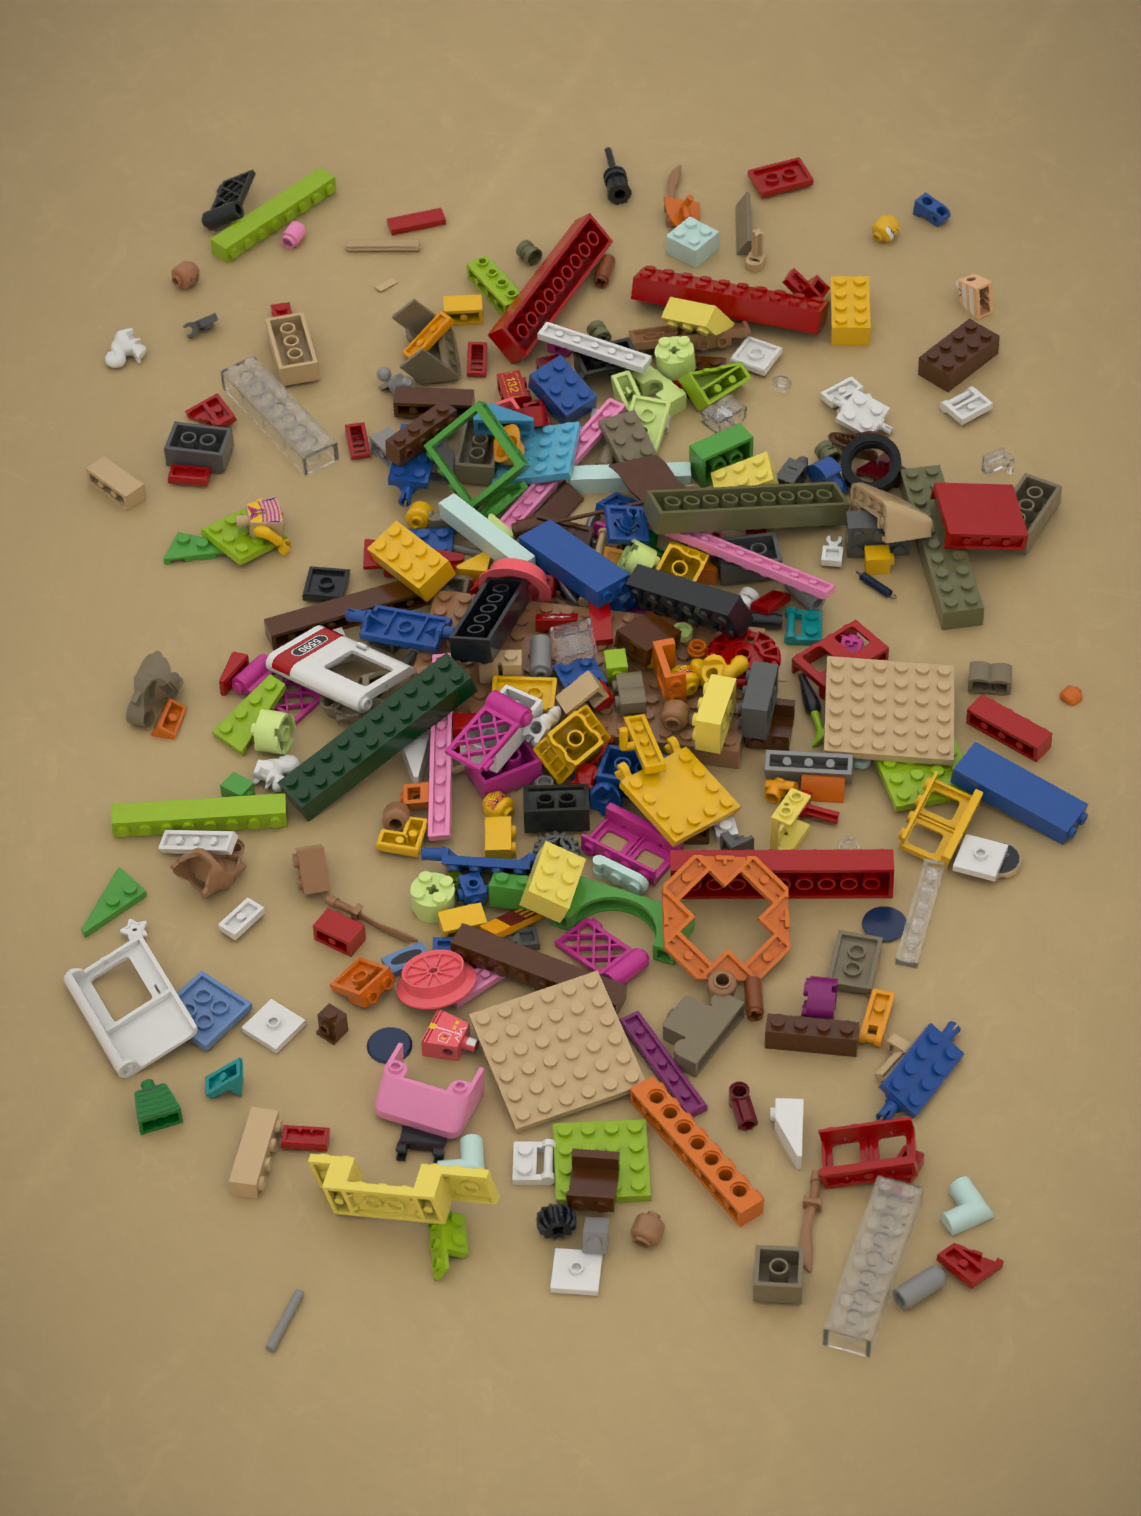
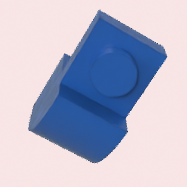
[807,456,849,493]

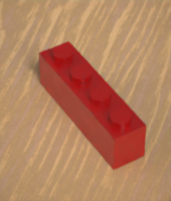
[966,694,1053,762]

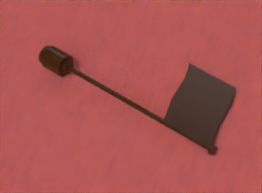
[511,455,687,539]

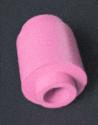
[281,221,306,249]

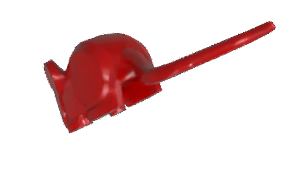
[571,735,614,792]

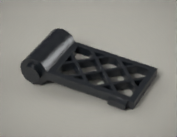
[202,170,256,230]

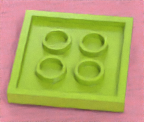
[201,507,288,566]

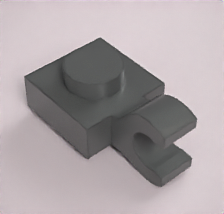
[183,313,218,338]
[503,927,540,950]

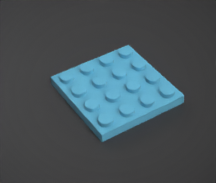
[492,422,581,485]

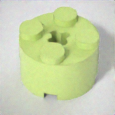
[655,336,696,381]
[617,539,660,575]
[251,709,296,755]
[410,871,456,924]

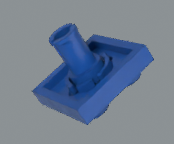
[604,504,650,546]

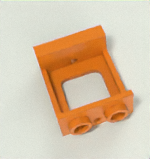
[653,638,686,704]

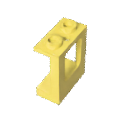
[770,788,811,850]

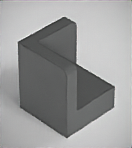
[720,830,754,850]

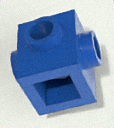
[456,872,489,906]

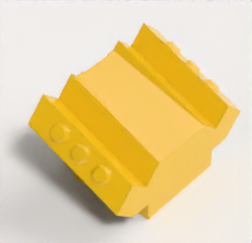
[656,540,710,582]
[533,704,614,785]

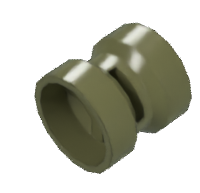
[516,240,542,266]
[587,320,612,342]
[814,440,841,463]

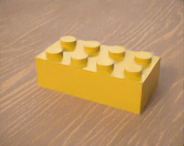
[830,276,871,345]
[367,520,456,602]

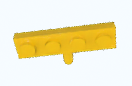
[619,714,666,774]

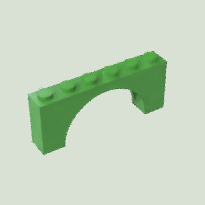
[550,876,695,966]

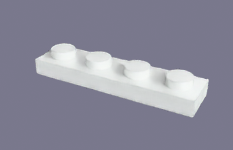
[158,830,238,855]

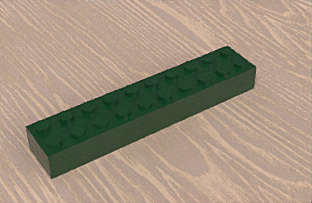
[277,652,478,822]

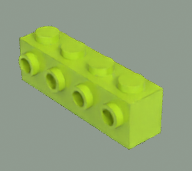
[466,255,520,316]

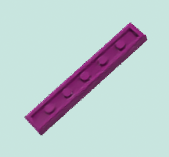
[619,1011,708,1117]

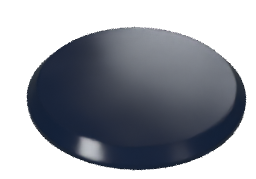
[862,906,907,942]
[367,1027,412,1064]

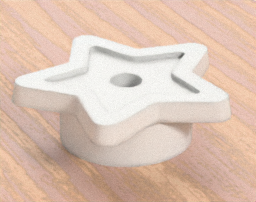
[120,919,148,941]

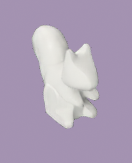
[105,328,147,368]
[522,706,561,748]
[253,754,300,792]

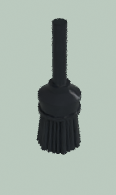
[603,147,632,205]

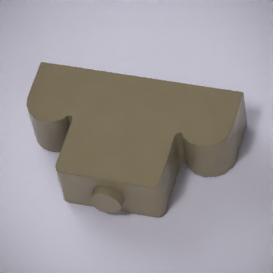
[663,994,745,1078]

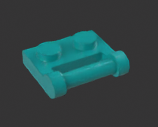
[784,606,823,646]

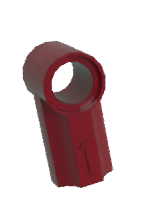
[729,1081,758,1131]

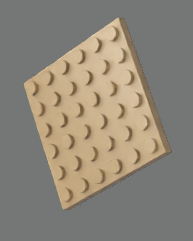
[823,656,954,766]
[469,970,645,1133]

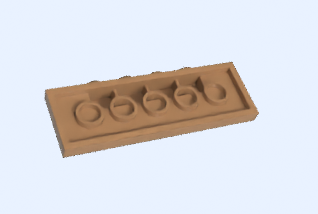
[629,318,750,354]

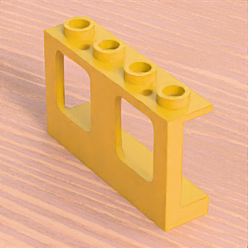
[897,771,984,870]

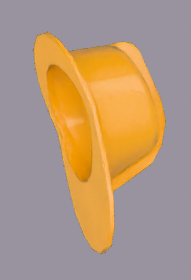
[494,424,525,466]

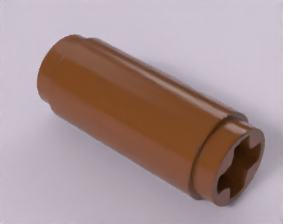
[594,254,615,288]
[744,976,764,1021]

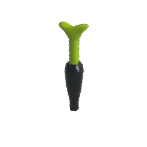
[798,673,824,747]

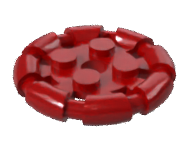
[704,629,781,688]

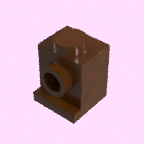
[316,1003,349,1045]

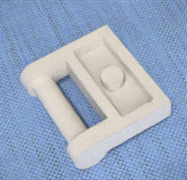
[939,386,993,425]
[512,1139,556,1185]

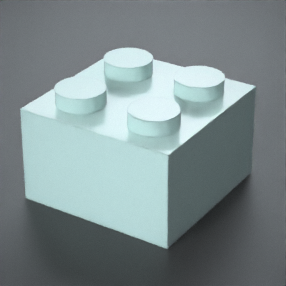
[666,216,719,269]

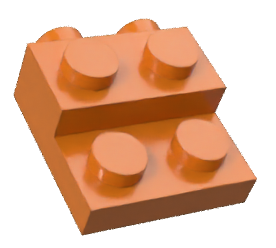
[329,957,396,1008]

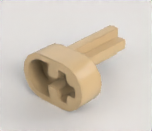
[746,228,766,273]
[875,1033,912,1083]

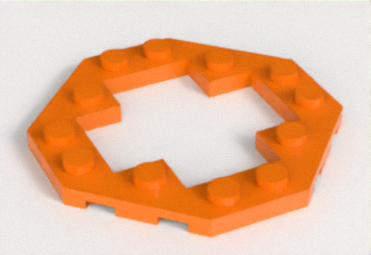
[662,855,790,982]

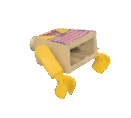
[235,497,291,555]

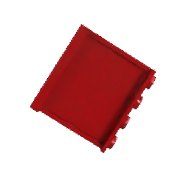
[930,482,1029,550]

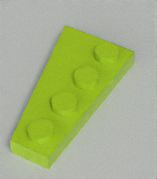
[212,674,287,757]

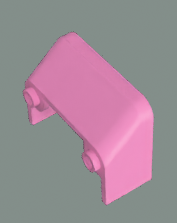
[375,1043,484,1139]

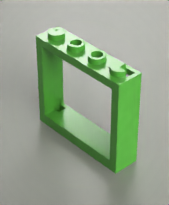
[424,401,531,510]

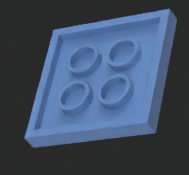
[177,971,253,1052]

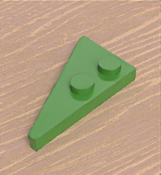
[479,480,528,519]
[163,532,225,565]
[81,868,147,938]

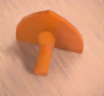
[664,194,700,227]

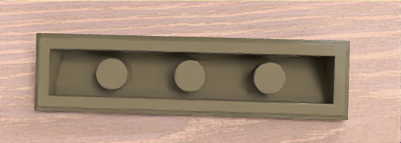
[736,192,751,255]

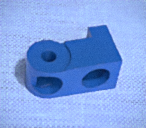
[913,192,951,226]

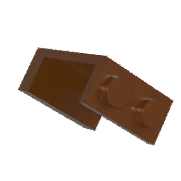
[614,611,682,667]
[746,698,795,751]
[566,1148,620,1213]

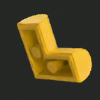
[376,816,428,857]

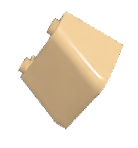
[850,482,933,543]

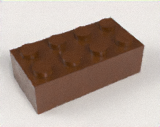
[918,318,1000,392]

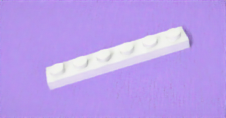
[538,322,652,374]

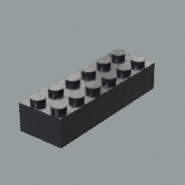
[626,564,754,639]
[449,577,530,664]

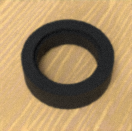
[840,433,902,492]

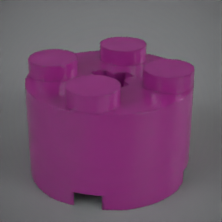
[801,976,838,1020]

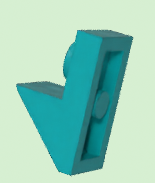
[205,1057,243,1099]

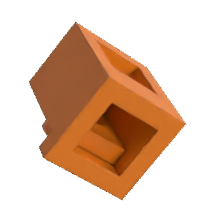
[400,782,429,811]

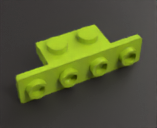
[428,1211,469,1281]

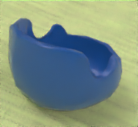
[589,782,623,816]

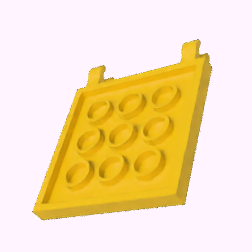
[614,736,741,847]

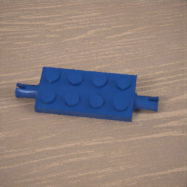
[388,415,438,507]
[345,605,455,653]
[422,846,537,876]
[876,1021,964,1121]

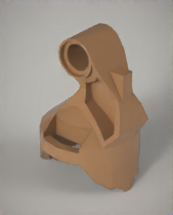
[170,839,246,900]

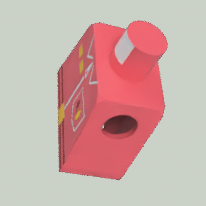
[421,1009,479,1061]

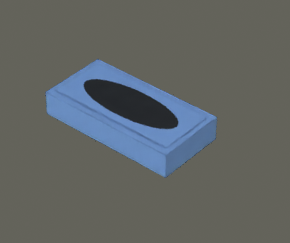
[381,941,428,977]

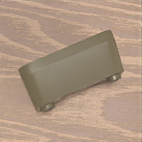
[392,299,461,384]

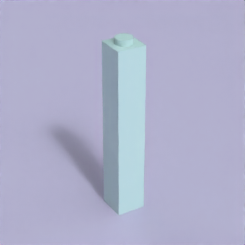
[566,462,691,494]
[439,493,536,565]

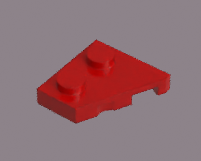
[185,393,237,427]
[936,1243,1004,1289]

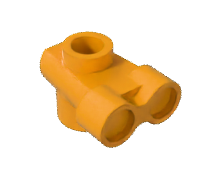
[764,777,798,804]

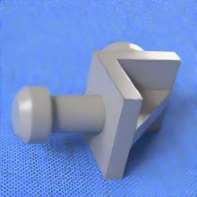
[377,367,413,395]

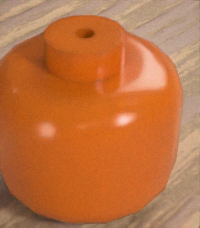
[1059,685,1083,706]

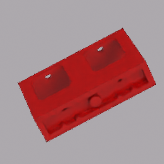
[791,619,889,701]
[818,1117,918,1189]

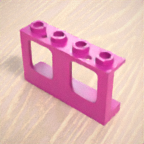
[581,802,683,886]

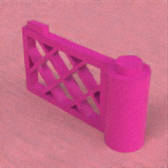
[232,653,322,725]
[445,690,533,773]
[555,917,649,984]

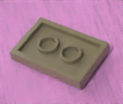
[598,410,658,463]
[828,930,883,995]

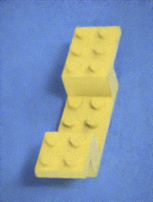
[308,1153,500,1225]

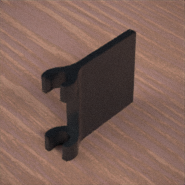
[396,1125,448,1164]

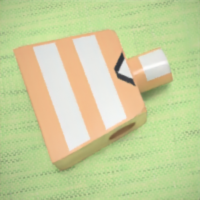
[955,274,994,320]

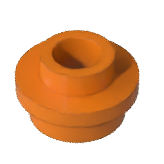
[687,639,708,659]

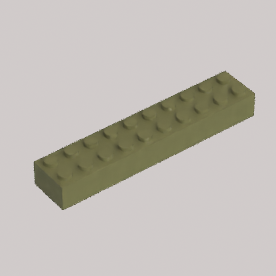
[899,465,984,630]
[643,482,850,535]

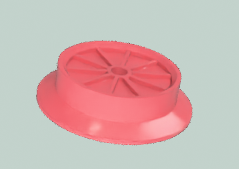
[478,558,552,603]
[396,950,477,1010]

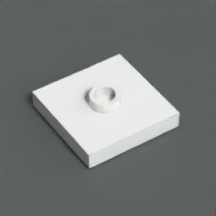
[730,336,782,376]
[953,834,1008,882]
[241,999,306,1054]
[550,1248,603,1296]

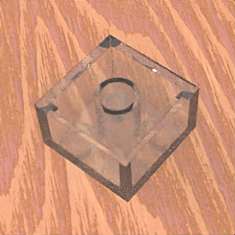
[549,618,598,664]

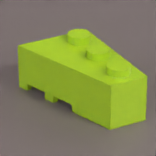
[678,362,752,412]

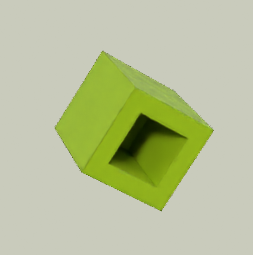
[604,648,628,683]

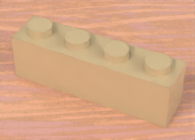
[228,1106,283,1199]

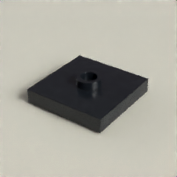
[302,566,351,602]

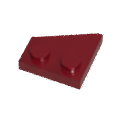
[856,453,906,488]

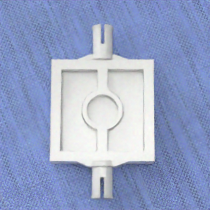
[831,389,894,435]

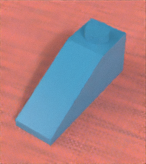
[473,404,534,435]

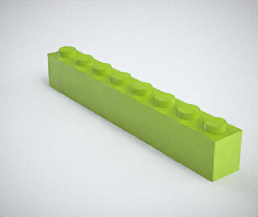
[210,167,336,263]
[111,793,288,838]

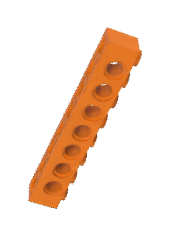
[630,1076,764,1227]

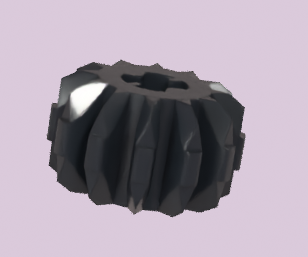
[536,1202,577,1240]

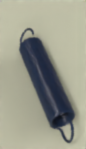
[856,571,897,599]

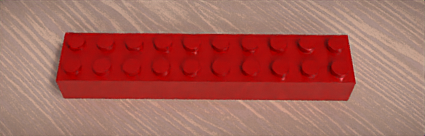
[488,213,613,364]
[631,266,829,334]
[670,849,894,899]

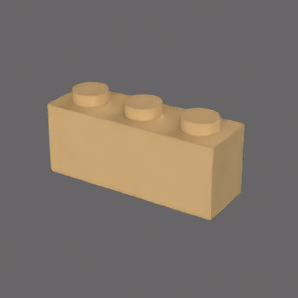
[86,456,146,511]

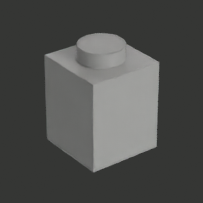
[582,1217,610,1254]

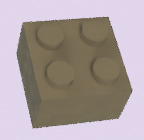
[753,1245,804,1304]

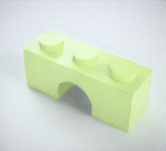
[631,365,687,417]

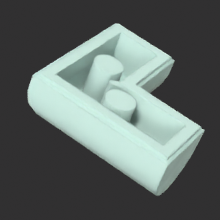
[437,1134,485,1169]
[940,1176,994,1236]

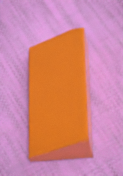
[151,697,188,740]
[801,774,845,803]

